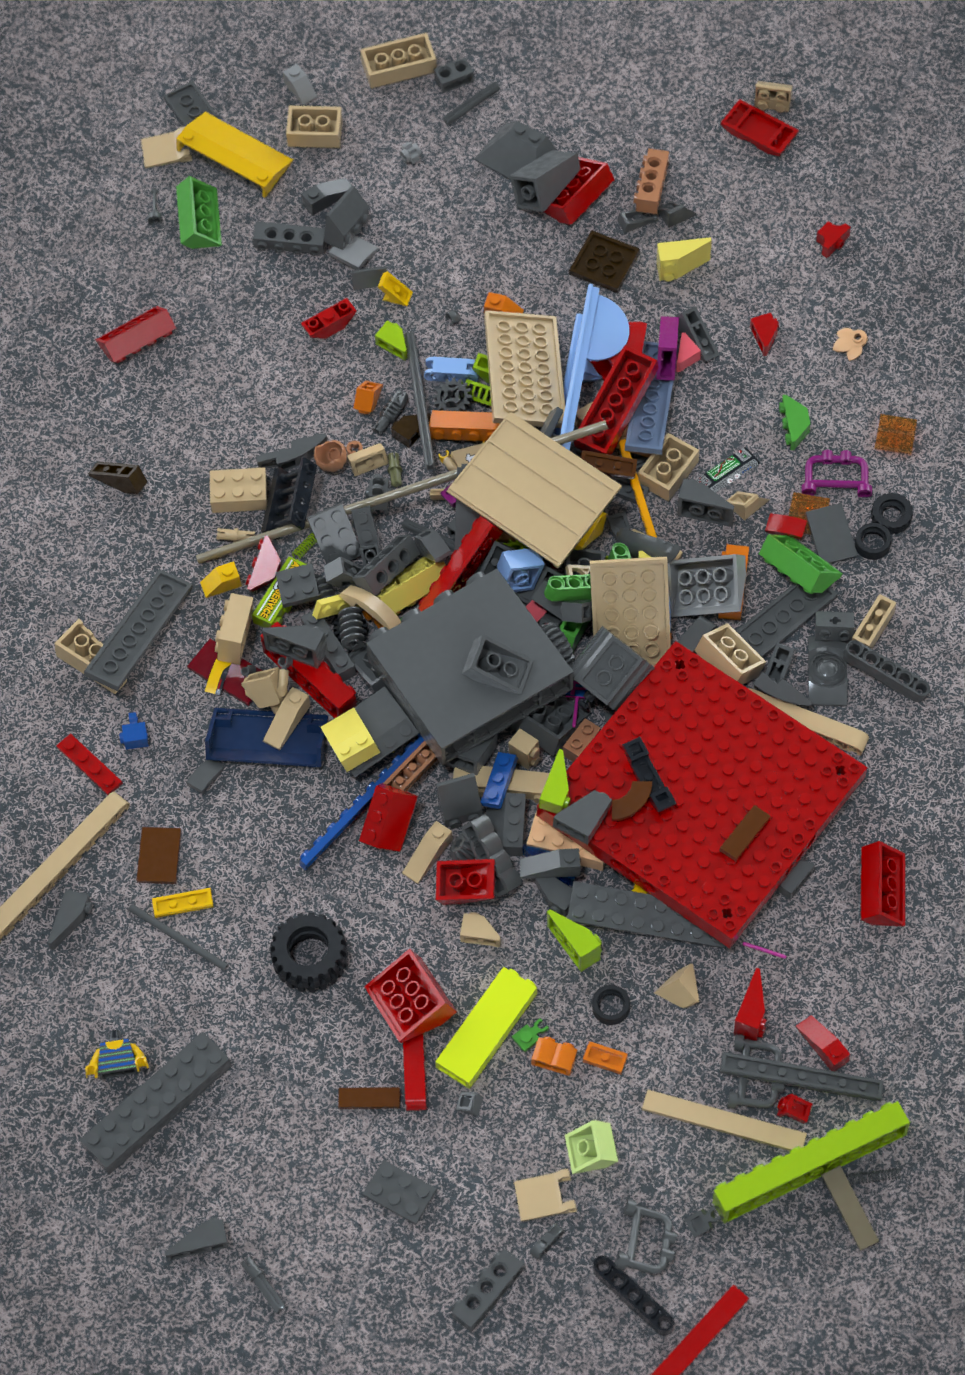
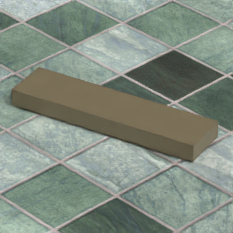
[821,1166,879,1251]

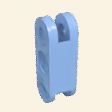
[424,357,478,383]

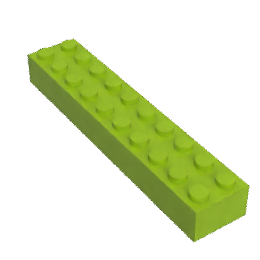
[712,1101,910,1224]

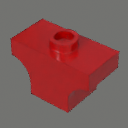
[816,221,851,258]

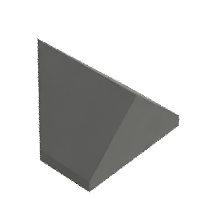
[658,201,698,228]

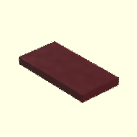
[187,639,262,706]

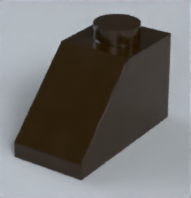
[391,413,431,448]

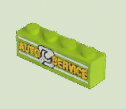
[252,556,306,628]

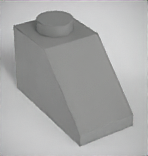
[283,64,318,106]

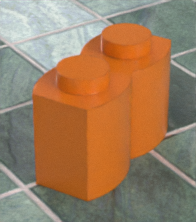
[531,1036,577,1076]

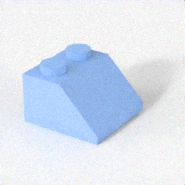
[497,548,545,592]

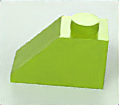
[375,320,407,361]

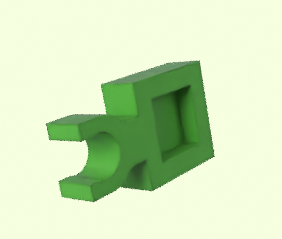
[512,1018,549,1053]

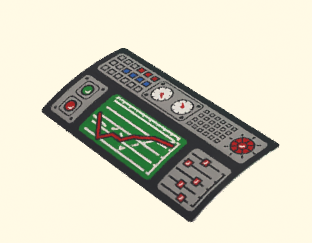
[696,447,760,492]

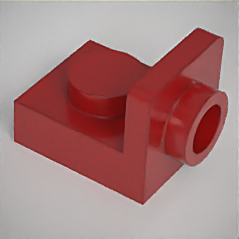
[777,1094,812,1124]

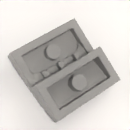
[329,236,379,270]

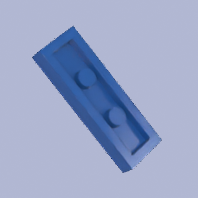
[481,752,518,809]

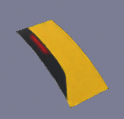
[205,659,231,695]

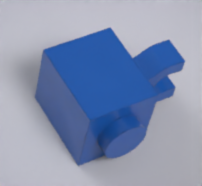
[119,712,149,750]

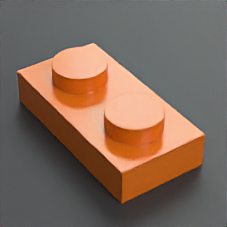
[583,1041,628,1075]

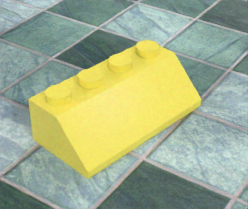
[376,557,446,615]

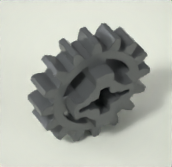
[433,378,473,412]

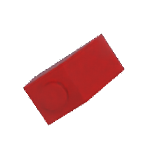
[750,312,779,356]

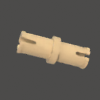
[217,528,255,543]

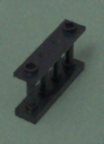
[261,457,317,540]

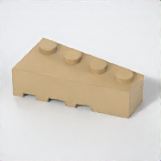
[55,619,127,694]

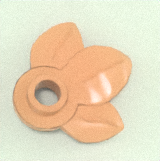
[833,328,868,361]

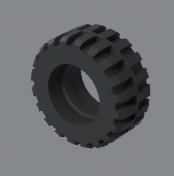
[270,912,348,992]

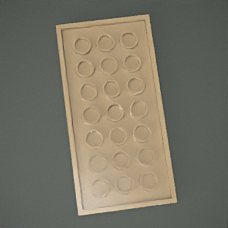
[484,310,565,428]

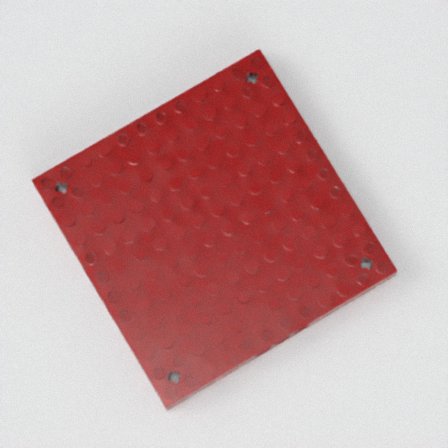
[536,641,868,949]

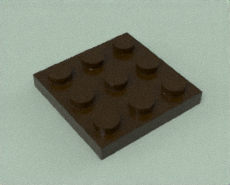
[569,230,640,293]

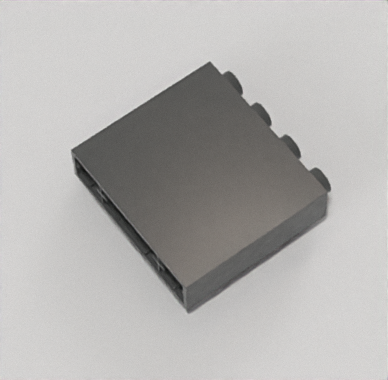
[366,569,574,766]

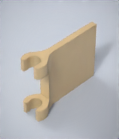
[141,127,192,168]
[514,1169,577,1221]

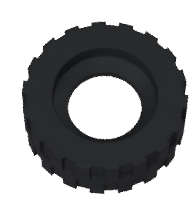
[871,492,913,534]

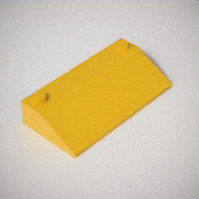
[176,112,294,198]

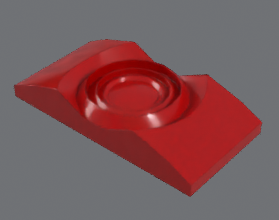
[720,99,799,156]

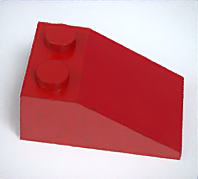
[436,859,495,905]
[733,968,767,1041]

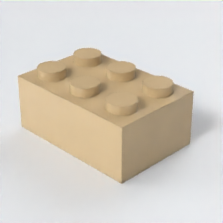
[286,106,343,148]
[638,433,699,502]
[210,468,268,513]
[215,593,253,665]
[694,623,766,685]

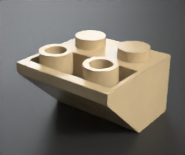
[754,81,793,112]

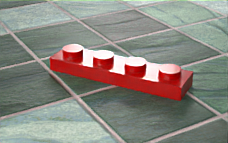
[56,733,123,795]

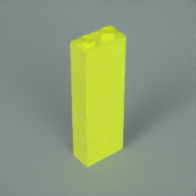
[435,967,537,1089]

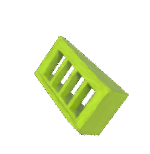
[464,379,491,406]

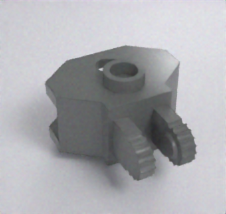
[365,474,392,514]

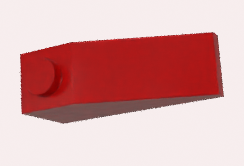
[795,1015,850,1072]

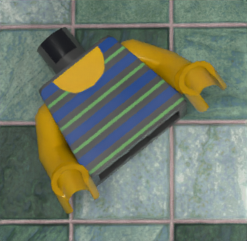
[85,1030,149,1079]

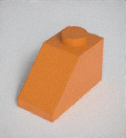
[484,292,524,313]
[353,381,383,414]

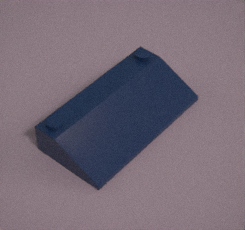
[205,708,328,768]

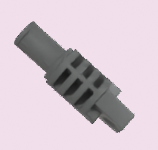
[372,390,409,435]

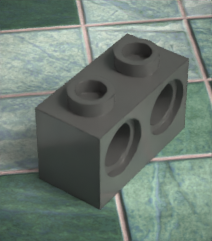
[434,57,474,93]

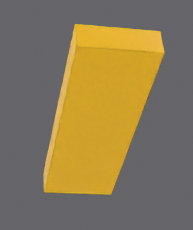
[152,888,214,918]

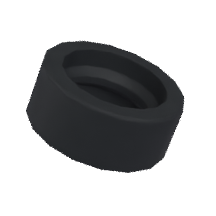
[855,523,891,560]
[592,985,630,1025]

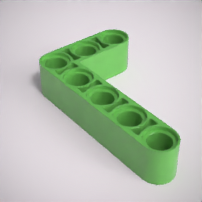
[544,543,631,601]

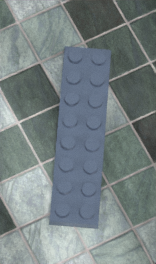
[625,341,679,455]

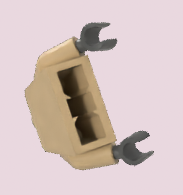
[241,657,293,714]

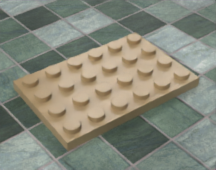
[590,557,671,666]

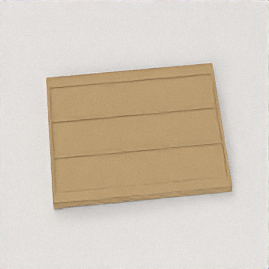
[447,412,622,568]

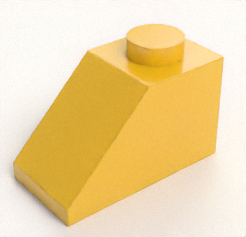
[200,561,242,598]

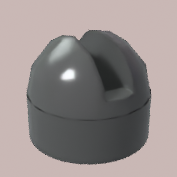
[445,310,460,326]

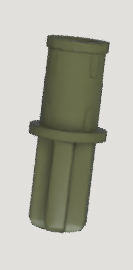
[387,452,402,488]

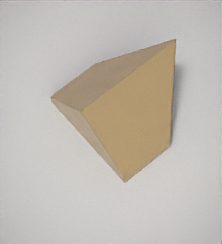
[726,491,769,521]
[654,964,699,1008]

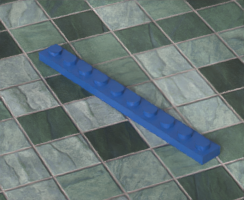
[300,733,424,870]

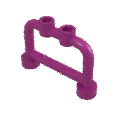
[801,450,872,497]

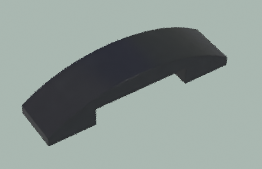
[622,737,677,813]

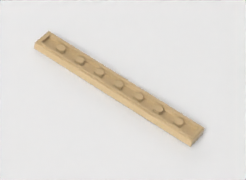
[642,1090,807,1151]

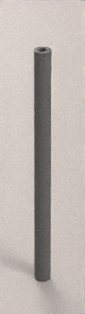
[128,904,229,971]

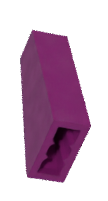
[656,316,679,381]

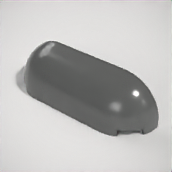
[616,528,681,563]

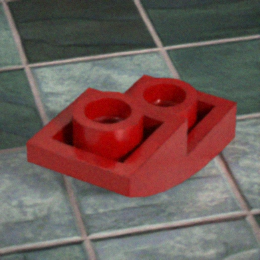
[765,513,807,540]

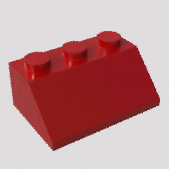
[359,783,418,852]

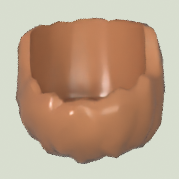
[314,440,347,473]

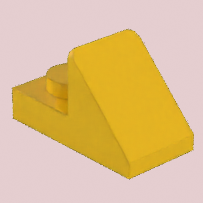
[378,271,413,306]

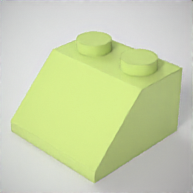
[565,1120,618,1174]

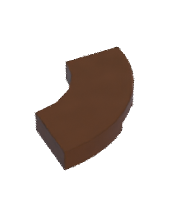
[612,781,652,821]

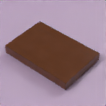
[136,827,182,884]

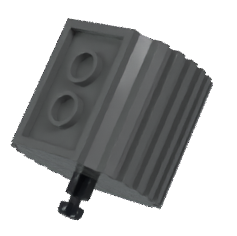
[570,626,655,711]

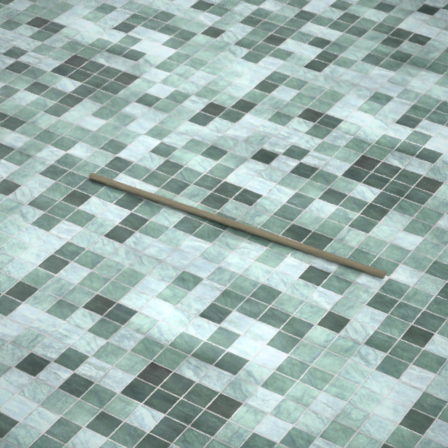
[196,420,608,564]

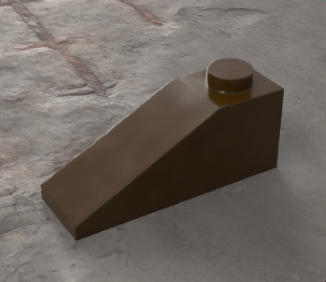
[88,461,147,494]

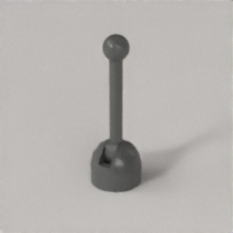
[147,188,162,225]

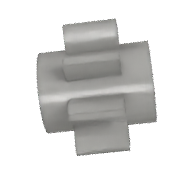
[400,142,422,164]

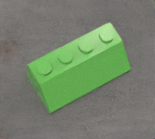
[176,176,222,249]
[759,534,843,594]

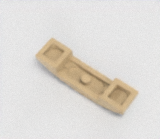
[339,585,401,630]

